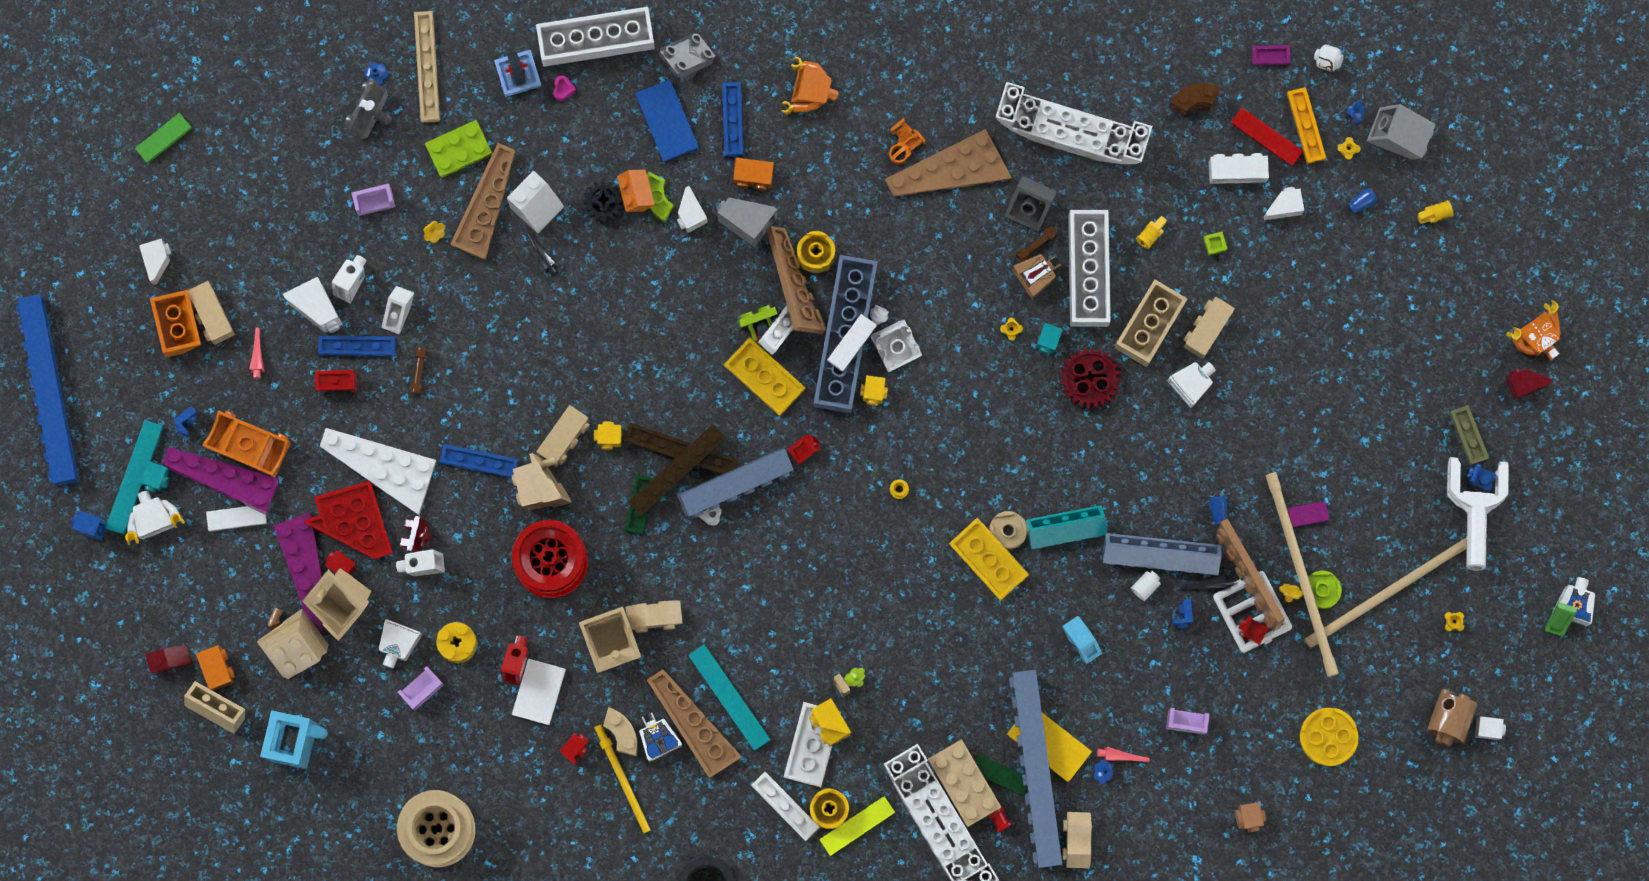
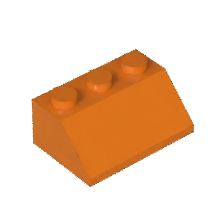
[150,290,201,358]

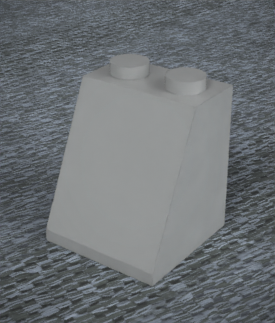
[1367,104,1435,160]
[717,197,777,247]

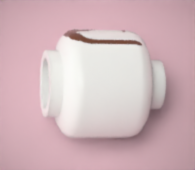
[1314,45,1344,72]

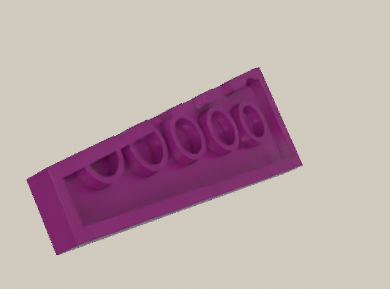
[162,447,279,515]
[274,512,326,632]

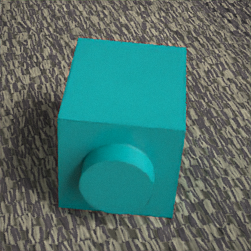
[1036,323,1063,355]

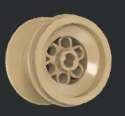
[397,790,475,867]

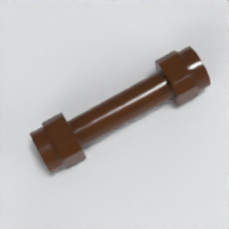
[1016,226,1058,262]
[410,347,428,395]

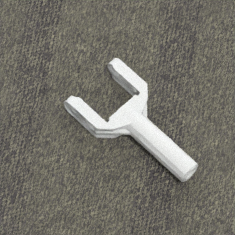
[1447,457,1508,571]

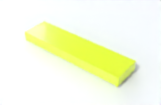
[819,796,895,856]

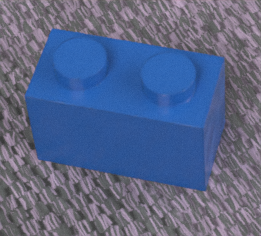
[71,510,107,542]

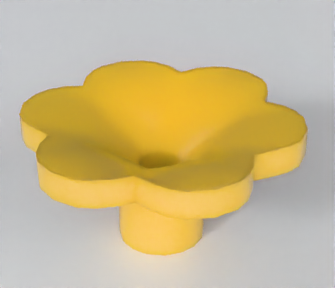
[424,221,445,243]
[1279,584,1303,602]

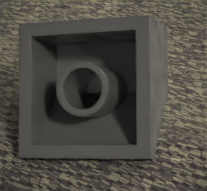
[1004,176,1057,232]

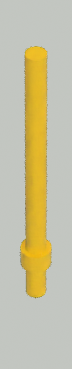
[594,725,651,834]

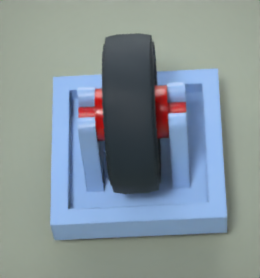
[494,50,541,97]

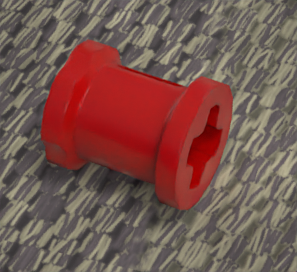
[988,807,1012,833]

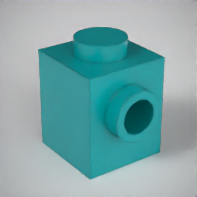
[140,461,170,493]

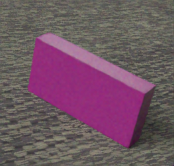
[1251,45,1291,66]
[1287,501,1329,527]

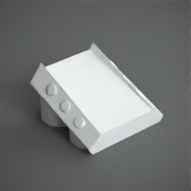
[870,320,922,372]

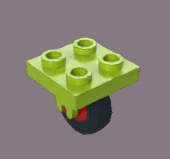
[737,305,777,351]

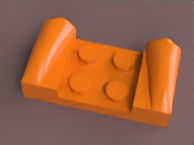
[202,411,291,478]

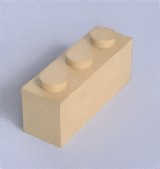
[188,281,235,345]
[1183,297,1235,359]
[536,405,590,467]
[184,681,245,734]

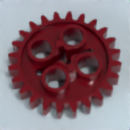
[1059,347,1121,409]

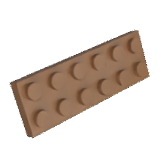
[1216,519,1285,632]

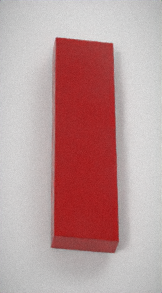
[1230,108,1303,167]

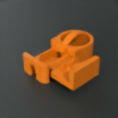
[889,118,925,165]

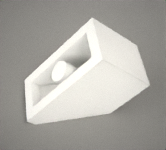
[677,186,708,233]
[1264,187,1304,220]
[139,239,171,285]
[381,286,414,334]

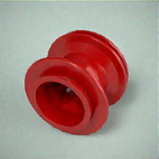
[511,520,588,598]

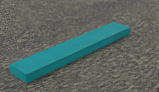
[105,420,164,535]
[688,645,770,751]

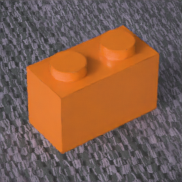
[733,158,774,191]
[617,170,655,212]
[196,645,235,691]

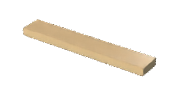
[414,11,440,123]

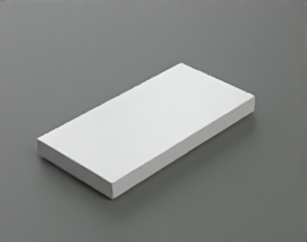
[783,702,841,788]

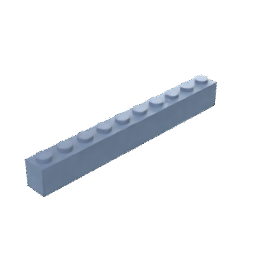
[1009,670,1062,868]

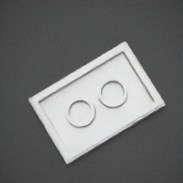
[512,659,566,726]

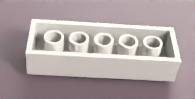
[536,7,655,67]
[1068,210,1110,327]

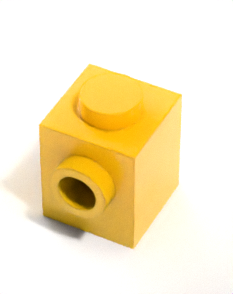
[860,375,888,406]
[594,421,622,450]

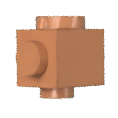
[1235,802,1266,833]

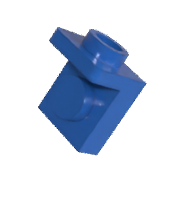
[174,406,199,437]
[1466,464,1496,493]
[1172,599,1193,628]

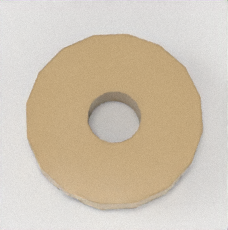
[989,511,1027,550]

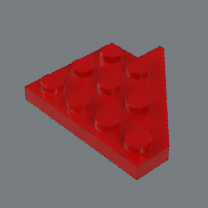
[304,481,393,560]

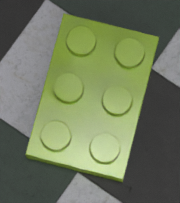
[425,120,492,178]

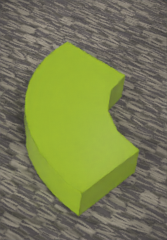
[647,172,674,222]

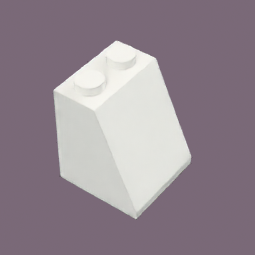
[507,171,564,233]
[283,277,343,333]

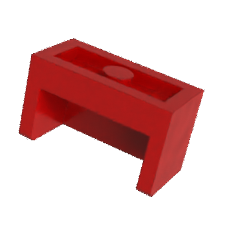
[315,370,357,394]

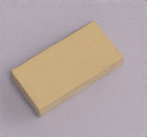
[833,673,850,697]

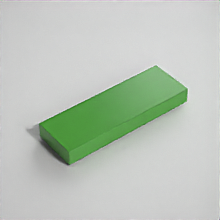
[135,113,192,163]

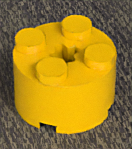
[797,231,835,273]
[436,622,478,663]
[810,789,849,829]

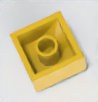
[809,698,851,747]

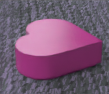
[553,75,577,101]

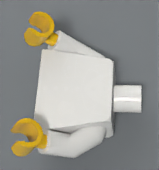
[125,491,185,545]

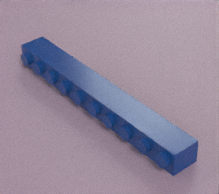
[16,294,79,486]

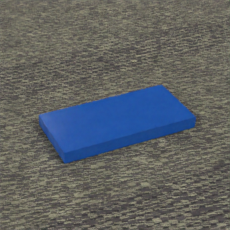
[635,80,699,162]

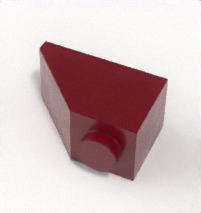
[1505,368,1553,400]
[145,645,192,675]

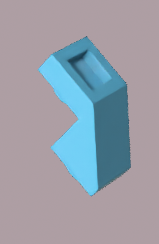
[1062,616,1102,664]

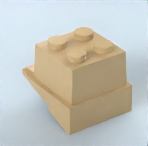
[512,453,571,510]
[302,568,371,641]
[579,607,641,673]
[257,609,329,679]

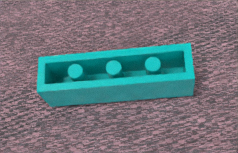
[1026,505,1107,549]

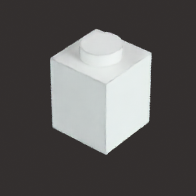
[1475,716,1506,740]

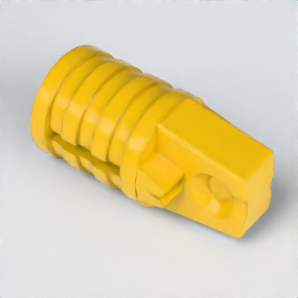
[1417,200,1453,224]
[1136,216,1167,249]

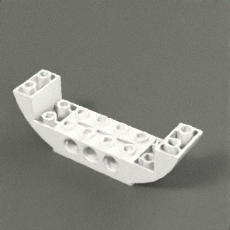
[995,82,1153,164]
[884,744,999,881]

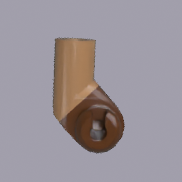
[268,608,283,631]

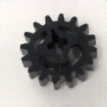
[583,181,624,223]

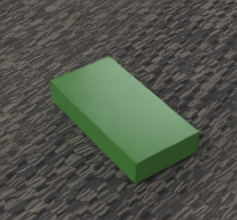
[1545,602,1577,637]

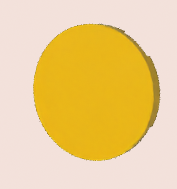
[1300,708,1358,766]

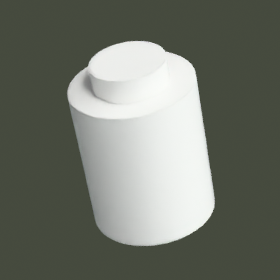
[1131,571,1161,601]

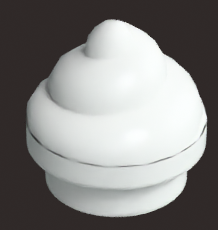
[870,305,889,325]

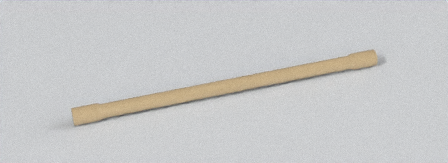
[1266,472,1339,677]
[1305,533,1487,648]

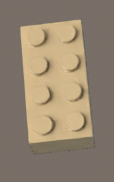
[1114,279,1187,367]
[928,739,1001,828]

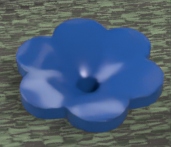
[364,62,388,85]
[1347,100,1365,124]
[1094,760,1113,785]

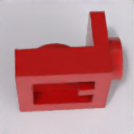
[787,434,821,465]
[1238,616,1268,645]

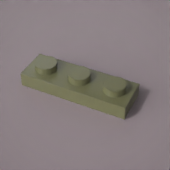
[1449,405,1489,466]

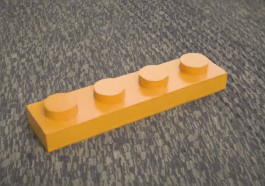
[1287,87,1326,164]

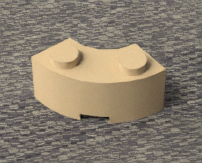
[626,601,683,633]
[603,707,638,757]
[1062,812,1092,868]

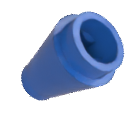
[1348,188,1378,214]
[1209,496,1228,524]

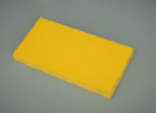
[724,337,806,416]
[949,518,1029,601]
[1006,713,1092,782]

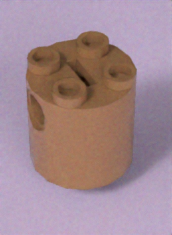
[1427,689,1477,746]

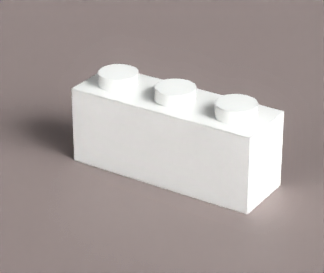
[1209,153,1269,184]

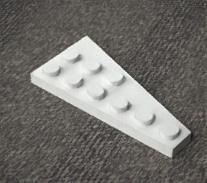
[320,428,437,515]

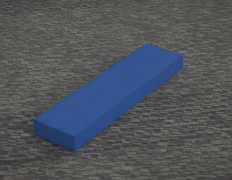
[722,82,744,158]
[318,336,396,357]
[440,444,519,478]

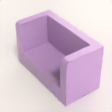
[352,184,395,216]
[398,666,444,711]
[1166,708,1209,735]

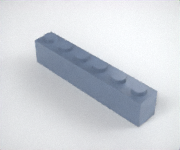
[677,449,794,518]
[1103,533,1222,575]

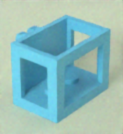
[260,710,328,769]

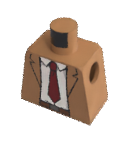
[1012,254,1061,300]

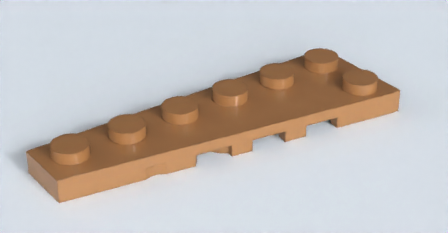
[451,143,516,260]
[766,226,827,334]
[647,670,742,779]

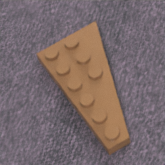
[885,129,1012,197]

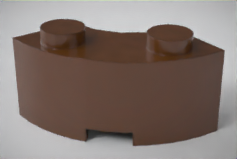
[1168,83,1221,117]

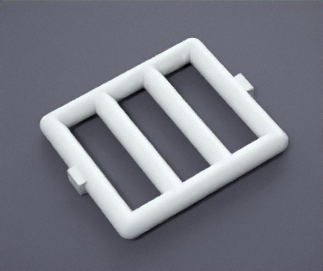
[1213,571,1292,653]

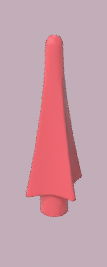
[249,327,265,379]
[1097,747,1150,762]

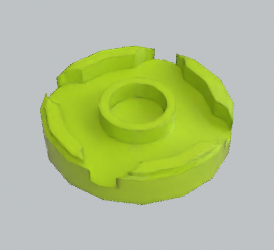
[1308,570,1342,610]

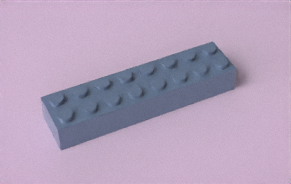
[814,255,878,414]

